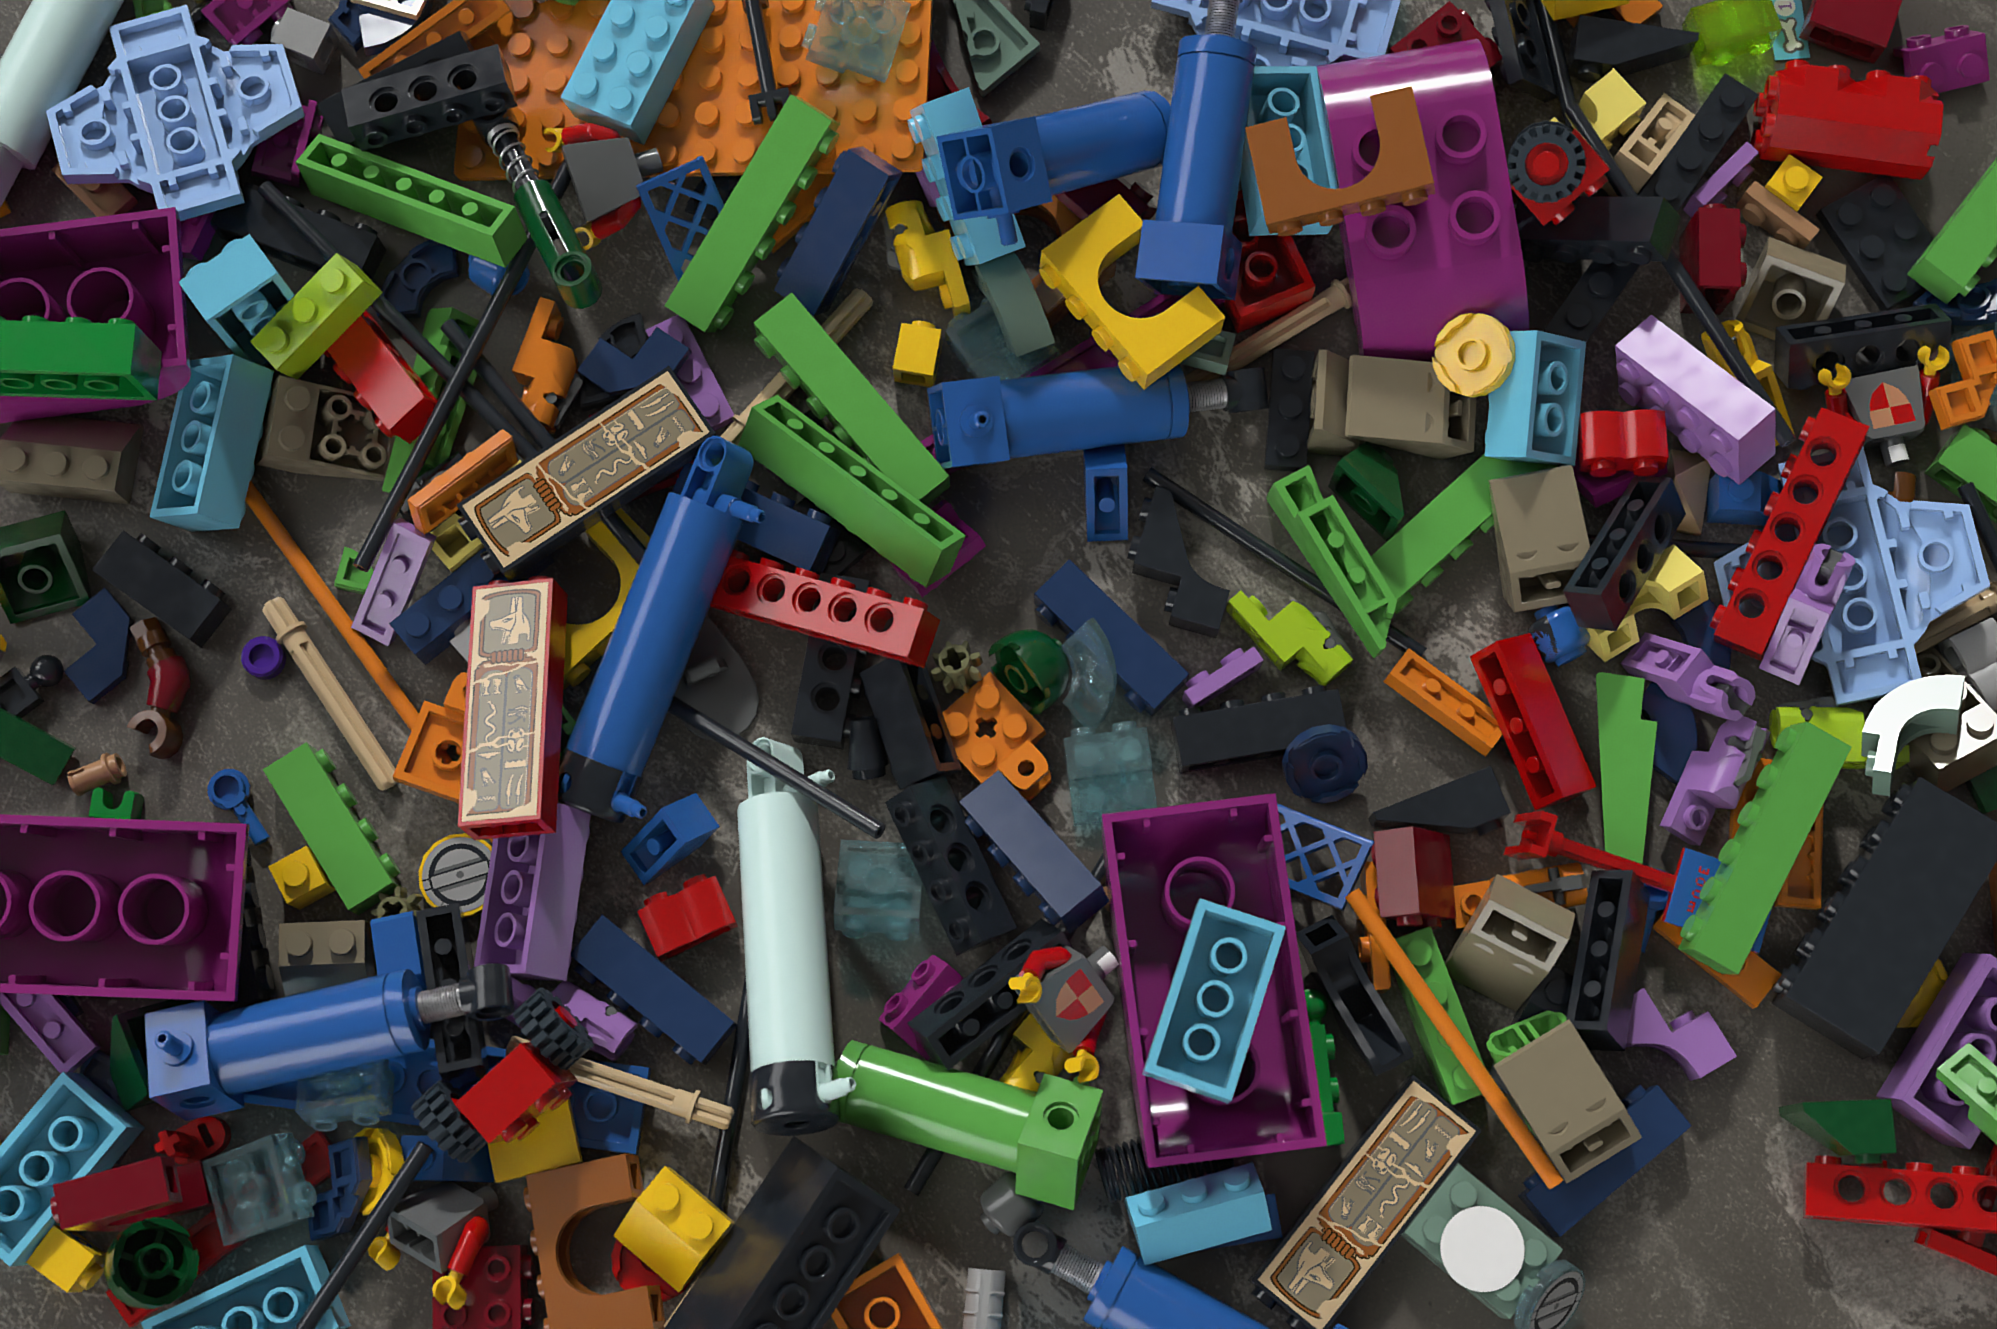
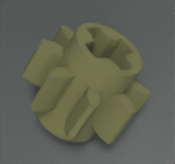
[931,641,983,693]
[371,886,423,924]

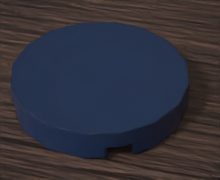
[1282,724,1368,804]

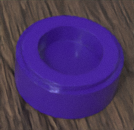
[241,636,286,680]

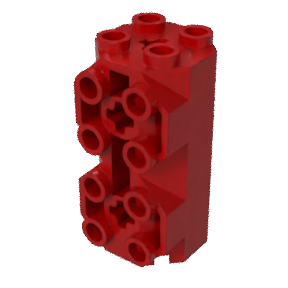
[1750,60,1944,180]

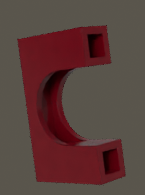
[50,1156,221,1232]

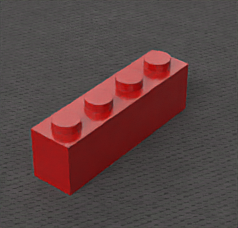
[323,309,438,444]
[1470,633,1597,811]

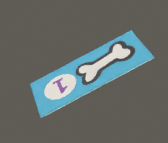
[1766,0,1810,61]

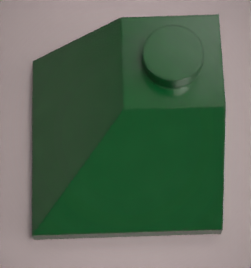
[1328,442,1404,542]
[110,999,194,1112]
[1779,1099,1897,1164]

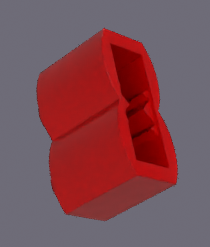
[1578,409,1669,477]
[637,874,738,962]

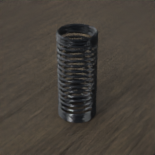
[1095,1137,1234,1203]

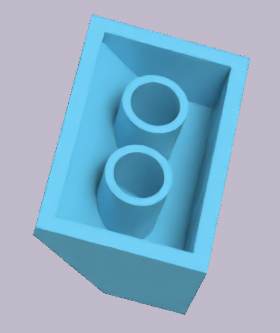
[1485,330,1586,466]
[1124,1162,1272,1266]

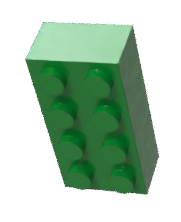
[0,316,162,401]

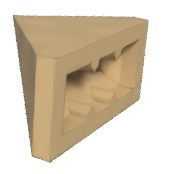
[1666,449,1711,536]

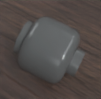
[980,1172,1044,1237]

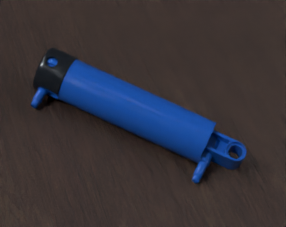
[558,436,765,823]

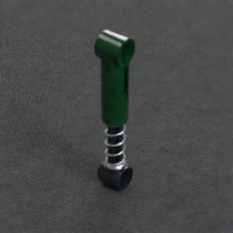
[472,108,603,309]

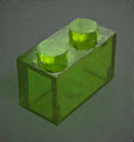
[1681,0,1783,67]

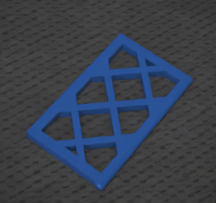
[636,156,724,282]
[1277,803,1374,911]

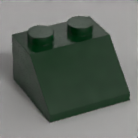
[0,510,92,624]

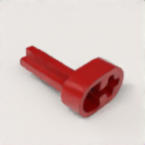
[154,1116,231,1165]

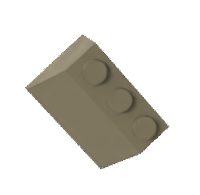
[0,416,144,505]

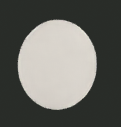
[1440,1206,1525,1292]

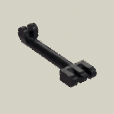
[742,0,791,126]

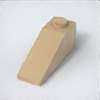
[1601,93,1695,197]

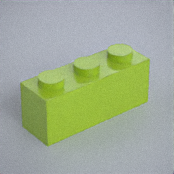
[250,253,383,379]

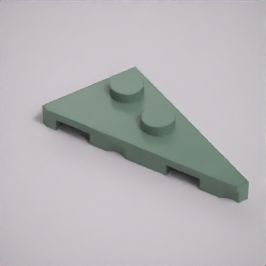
[953,0,1040,97]

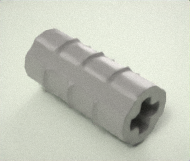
[963,1268,1006,1329]

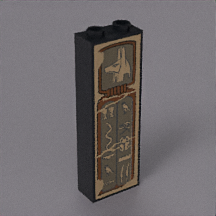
[457,366,716,581]
[1248,1075,1482,1329]

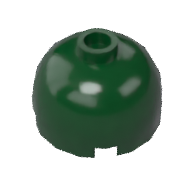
[988,629,1069,715]
[103,1217,199,1309]

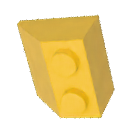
[613,1166,735,1293]

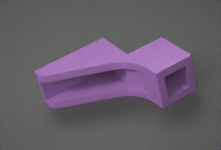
[1626,988,1737,1081]

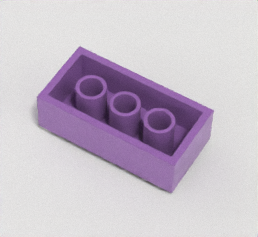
[1615,315,1775,485]
[474,803,591,981]
[1876,953,1997,1149]

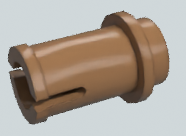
[67,752,127,796]

